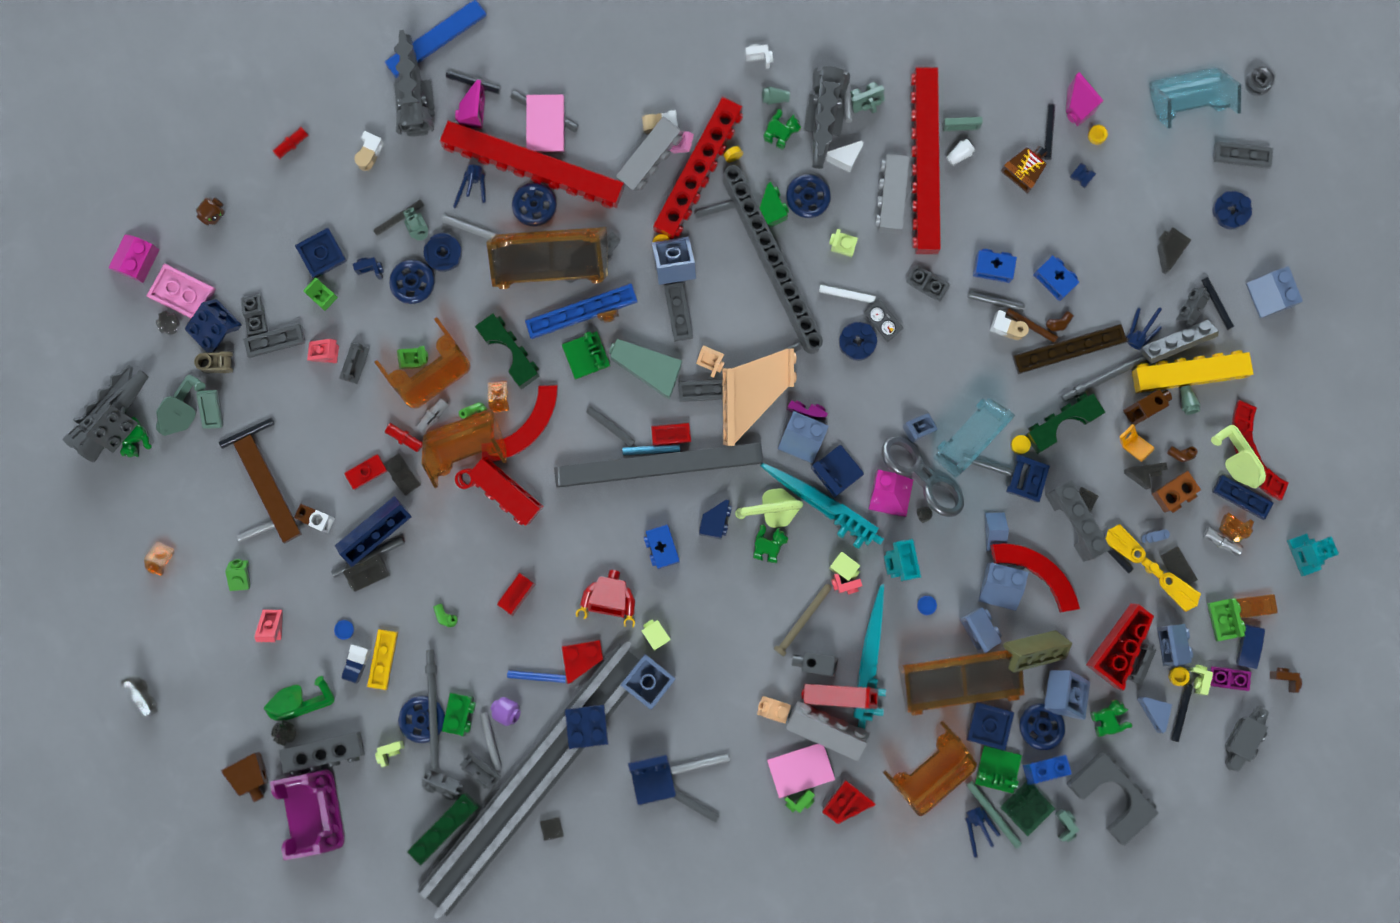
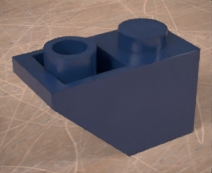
[699,500,732,540]

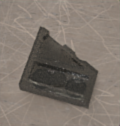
[121,678,158,716]

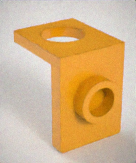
[1119,424,1154,462]

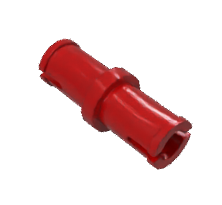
[272,127,309,160]
[385,423,424,453]

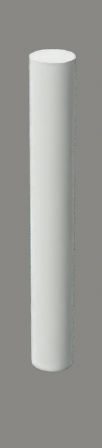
[819,285,876,303]

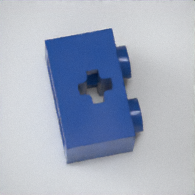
[973,249,1017,283]
[1033,256,1079,302]
[643,524,680,569]
[1022,755,1072,785]

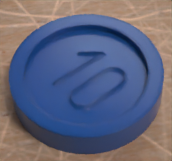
[917,596,937,615]
[334,620,354,640]

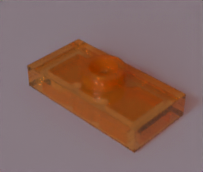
[1236,594,1278,618]

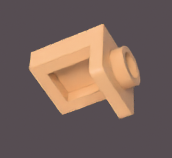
[696,345,725,378]
[757,696,791,724]

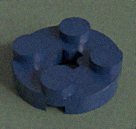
[1212,191,1252,230]
[423,233,462,272]
[839,322,877,361]

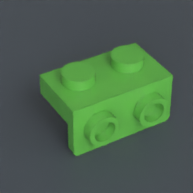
[1207,598,1246,641]

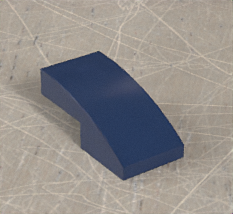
[1236,624,1265,669]

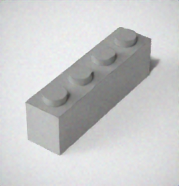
[616,116,684,192]
[875,154,909,234]
[786,701,870,761]

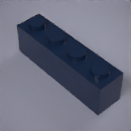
[335,496,412,567]

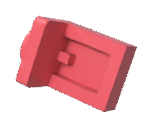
[831,573,862,595]

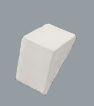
[826,141,863,172]

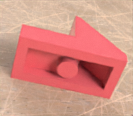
[307,339,339,363]
[254,610,283,642]

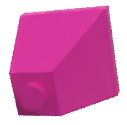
[1066,72,1104,127]
[455,80,486,129]
[868,470,913,517]

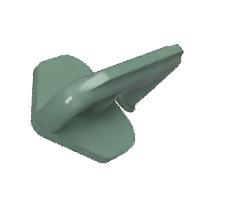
[156,374,206,436]

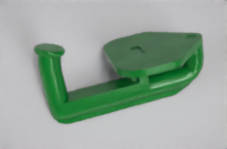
[264,676,335,721]

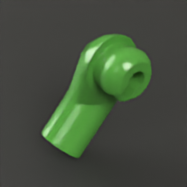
[459,402,487,419]
[433,604,458,627]

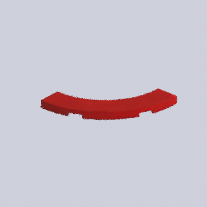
[482,385,558,462]
[1232,400,1289,501]
[990,544,1080,613]

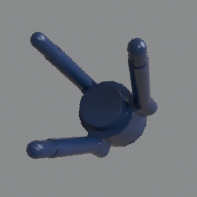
[453,164,486,208]
[1126,307,1162,350]
[965,806,1000,858]

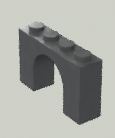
[1045,480,1111,562]
[1066,752,1159,846]

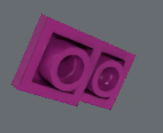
[786,400,828,420]
[1210,666,1251,691]

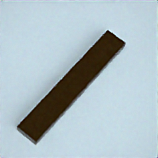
[1012,324,1127,374]

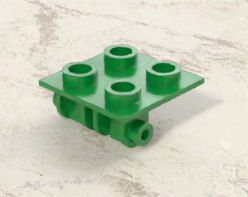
[562,331,610,380]
[975,746,1022,794]

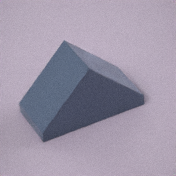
[903,413,938,443]
[985,513,1009,552]
[1137,697,1172,733]

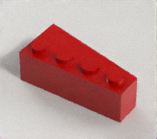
[1086,603,1154,691]

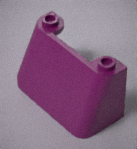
[270,770,345,861]

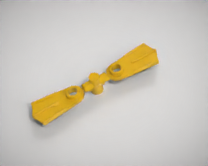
[1105,524,1201,612]

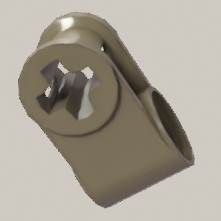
[194,352,233,373]

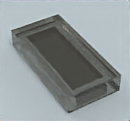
[1160,546,1198,585]

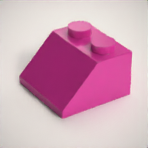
[108,234,159,283]

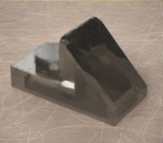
[383,453,421,496]
[1124,462,1168,490]

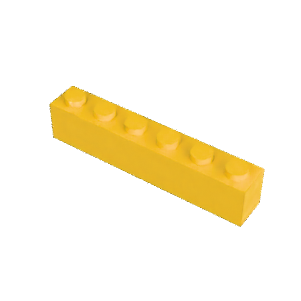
[1132,350,1254,393]

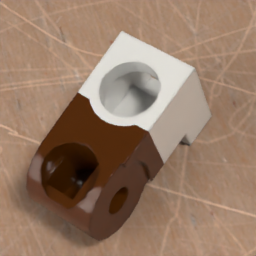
[294,504,335,534]

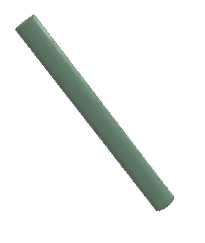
[966,781,1022,849]

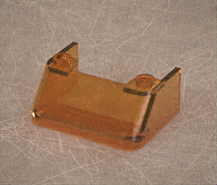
[374,317,471,409]
[422,410,507,488]
[883,721,977,816]

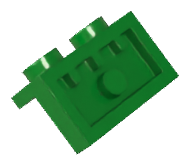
[442,693,476,736]

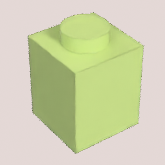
[829,552,860,582]
[642,619,671,651]

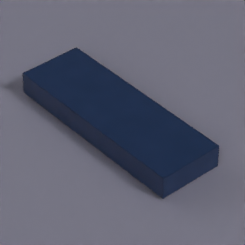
[1212,475,1274,520]

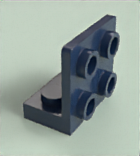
[185,299,242,353]
[811,445,864,498]
[628,755,676,805]

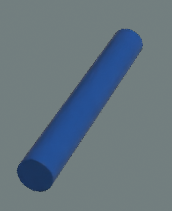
[507,670,566,683]

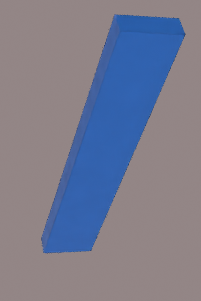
[385,0,487,78]
[525,283,638,339]

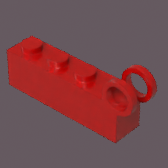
[455,457,544,526]

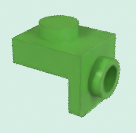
[303,278,338,311]
[397,346,428,369]
[225,559,250,591]
[784,789,815,813]

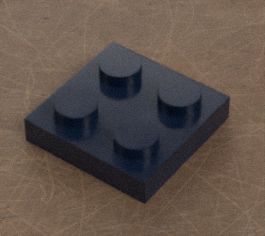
[295,228,347,279]
[966,702,1015,751]
[565,705,609,749]

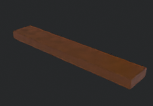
[233,435,302,543]

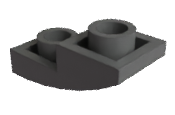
[906,265,949,302]
[241,294,268,337]

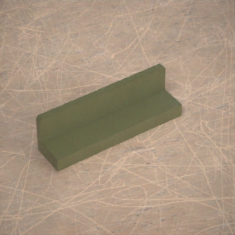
[1003,630,1072,673]

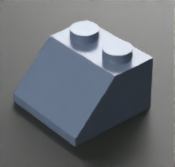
[652,237,696,285]
[1246,266,1303,318]
[778,411,829,464]
[978,563,1029,611]
[959,607,1002,653]
[1157,624,1193,666]
[621,654,676,710]
[1044,670,1090,720]

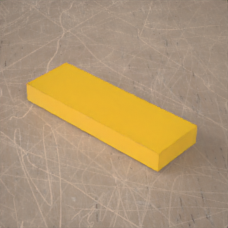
[367,629,398,690]

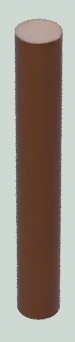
[1006,308,1058,343]

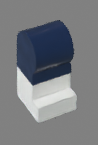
[342,644,371,684]

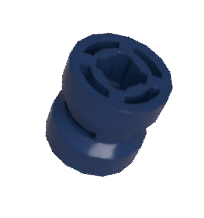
[1070,162,1096,188]

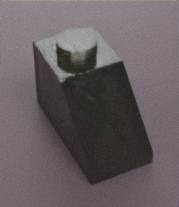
[1157,227,1191,274]

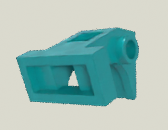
[1287,533,1339,577]
[883,539,921,581]

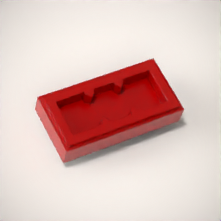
[651,423,691,446]
[344,454,388,490]

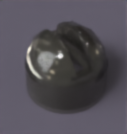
[916,507,933,523]

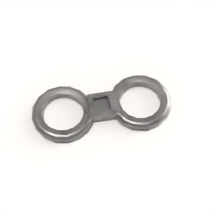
[881,437,964,517]

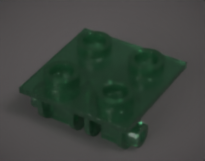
[1000,781,1055,837]

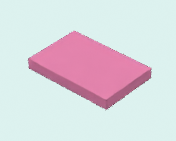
[526,94,565,152]
[146,263,216,319]
[767,743,835,798]

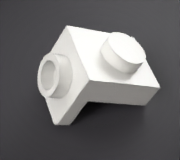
[745,44,773,69]

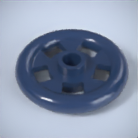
[786,174,831,218]
[512,183,557,227]
[389,260,434,304]
[398,696,445,743]
[1019,703,1065,750]

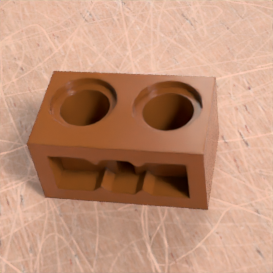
[1152,471,1201,513]

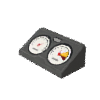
[864,299,903,342]

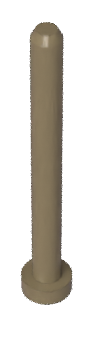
[773,584,832,657]

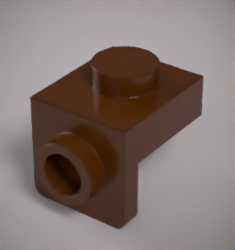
[1270,668,1302,693]

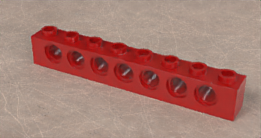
[653,96,744,240]

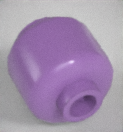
[490,697,521,726]

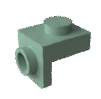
[1055,809,1080,842]

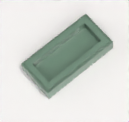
[942,117,983,131]
[196,390,223,429]

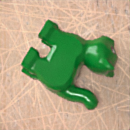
[763,109,801,150]
[120,417,152,458]
[753,524,788,564]
[1090,699,1132,737]

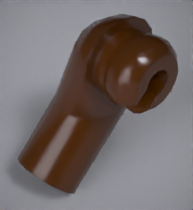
[1046,311,1074,332]
[1167,446,1198,462]

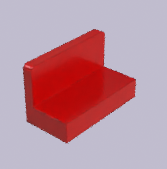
[497,573,536,616]

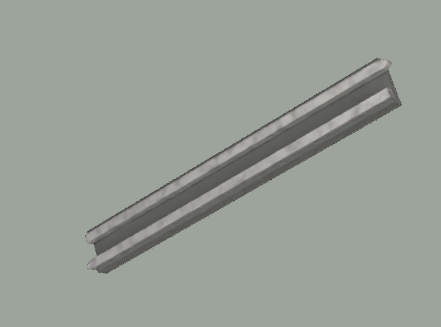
[417,642,640,919]

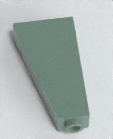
[609,339,682,399]

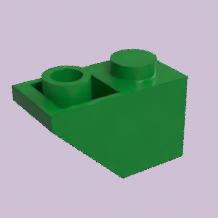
[759,182,789,228]

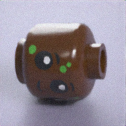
[196,197,225,226]

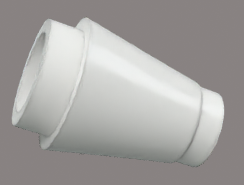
[946,139,975,166]

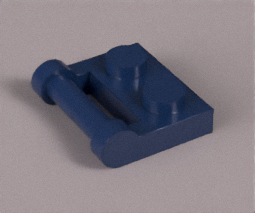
[1006,455,1050,502]

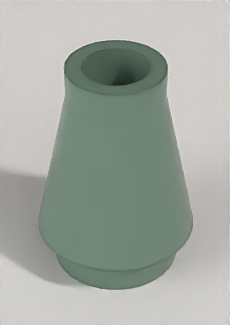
[762,86,790,105]
[1180,385,1201,415]

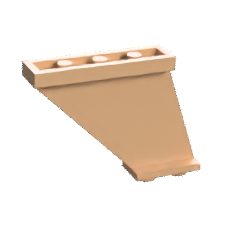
[722,349,797,446]

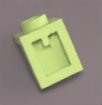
[829,229,858,257]
[1188,665,1213,695]
[375,741,405,767]

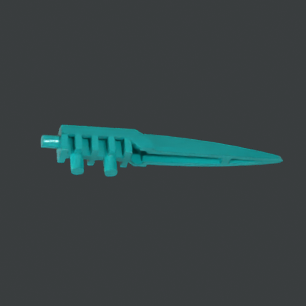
[760,463,884,549]
[853,584,886,730]

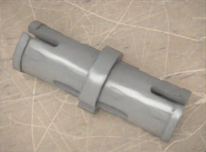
[415,398,449,434]
[1203,527,1244,557]

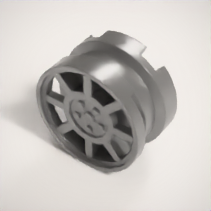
[1245,65,1276,96]

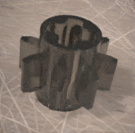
[156,310,180,335]
[271,720,296,746]

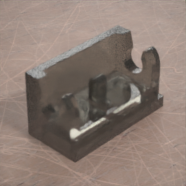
[343,555,390,592]

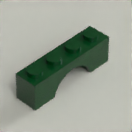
[475,313,539,390]
[1025,393,1106,454]
[407,792,480,866]

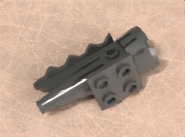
[394,30,435,136]
[804,66,850,169]
[62,365,149,462]

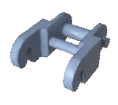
[1141,530,1170,543]

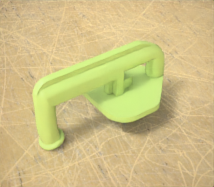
[1211,425,1266,488]
[735,488,803,528]

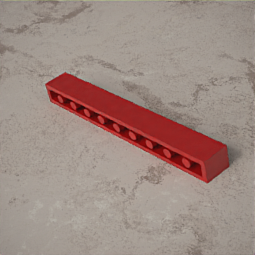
[910,67,941,254]
[440,121,624,209]

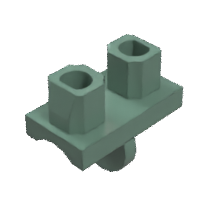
[850,82,885,114]
[403,207,429,241]

